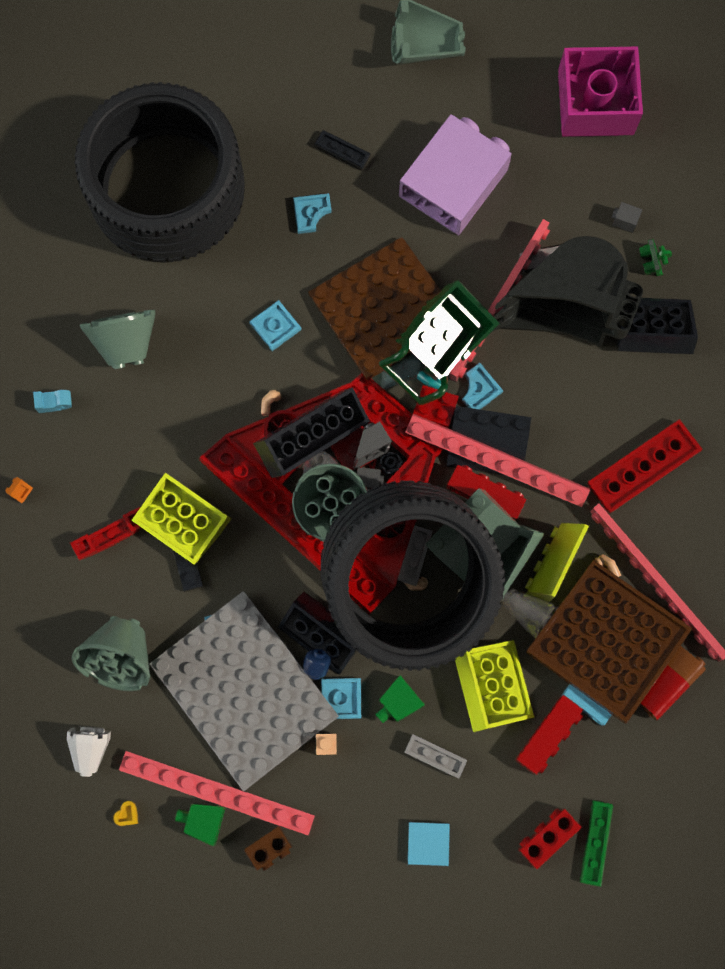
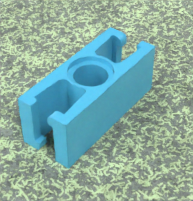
[561,684,612,726]

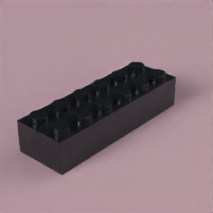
[253,387,370,478]

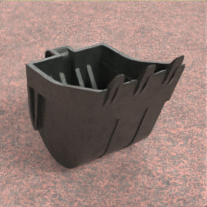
[492,236,643,347]

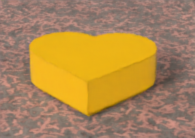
[113,801,138,826]

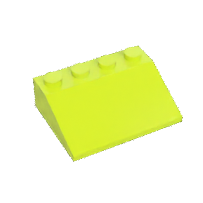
[132,473,232,565]
[525,523,589,605]
[455,640,534,732]

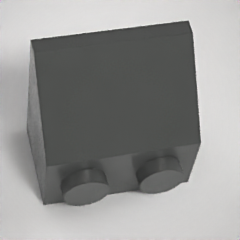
[353,422,392,470]

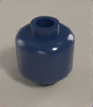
[303,649,331,680]

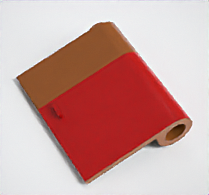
[640,646,706,721]

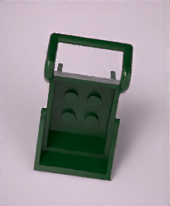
[379,280,500,405]

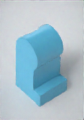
[33,390,72,413]

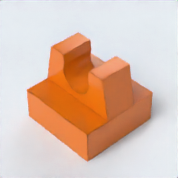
[5,477,33,504]

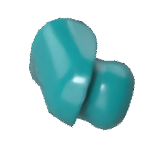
[417,371,441,389]

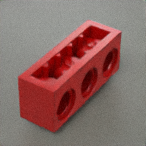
[518,808,582,869]

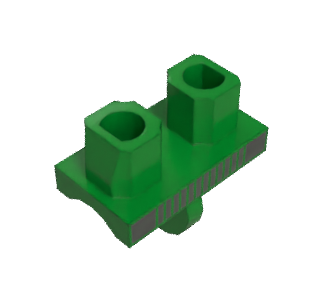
[639,239,672,276]

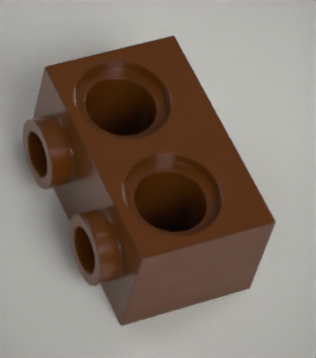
[244,826,293,871]

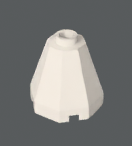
[67,727,111,777]

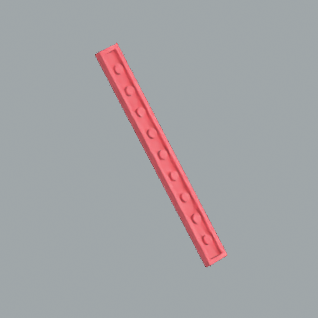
[449,219,550,382]
[405,414,590,507]
[590,504,725,662]
[119,751,315,835]

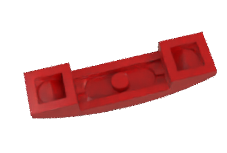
[70,507,142,560]

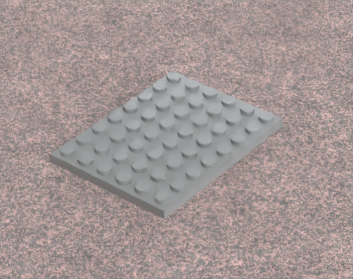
[150,591,339,791]

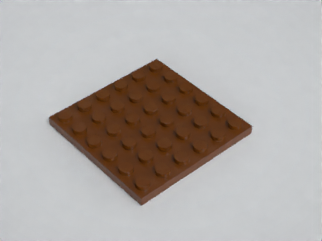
[308,237,441,381]
[526,560,692,724]

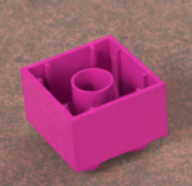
[558,46,643,137]

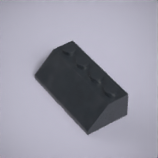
[278,591,358,675]

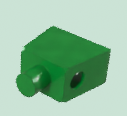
[375,675,425,723]
[175,804,226,846]

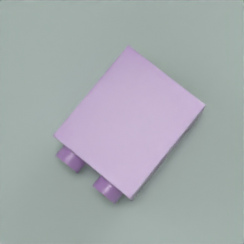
[399,114,512,236]

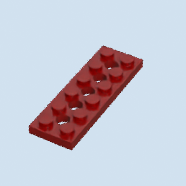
[587,419,703,514]

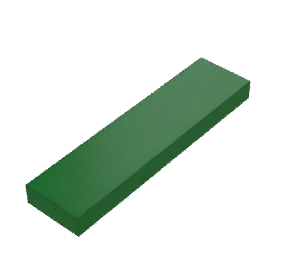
[580,800,614,887]

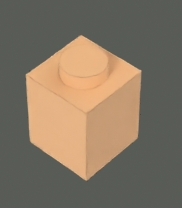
[316,734,337,755]

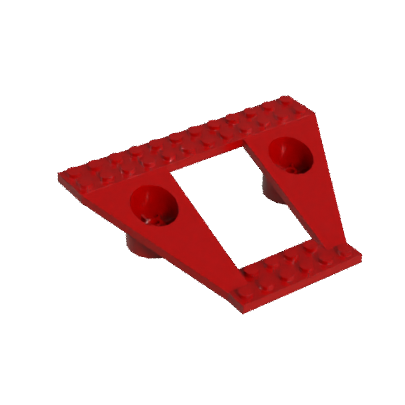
[199,373,445,615]

